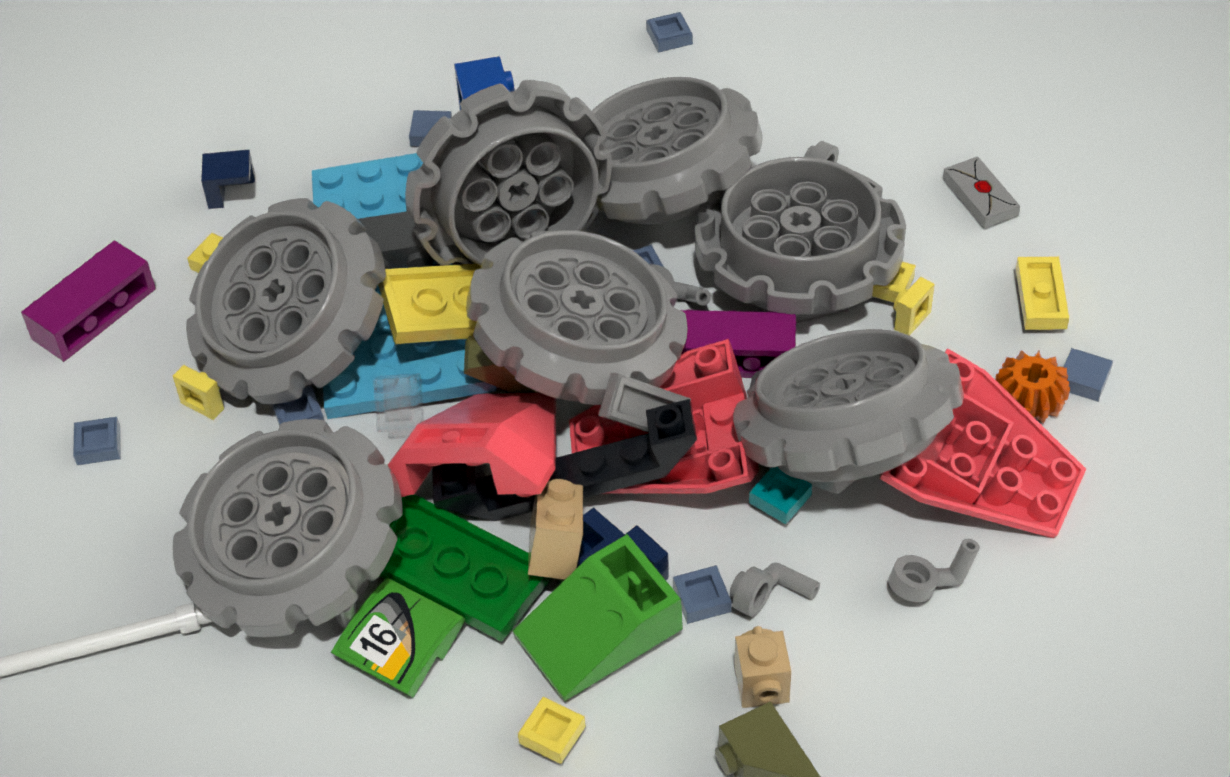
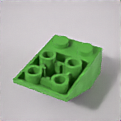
[513,534,683,702]

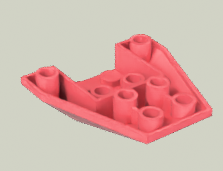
[569,339,759,494]
[880,348,1086,538]
[387,392,557,497]

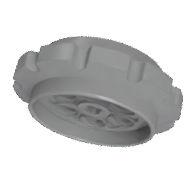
[592,77,762,224]
[405,80,612,266]
[695,157,906,315]
[186,198,386,404]
[466,230,687,405]
[733,329,964,482]
[173,419,402,637]

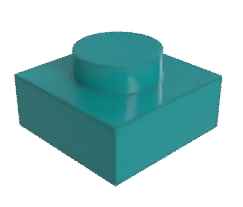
[749,467,812,524]

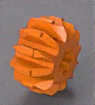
[995,351,1070,423]

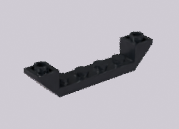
[432,399,697,521]

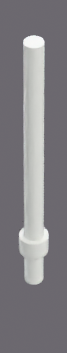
[0,603,213,677]

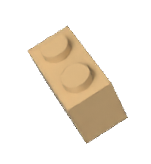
[528,479,583,580]

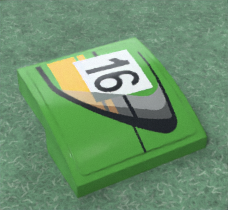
[331,578,466,698]

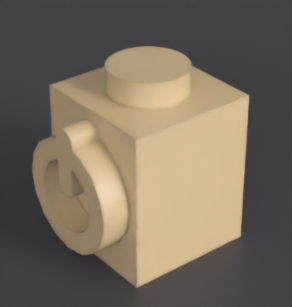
[734,626,791,708]

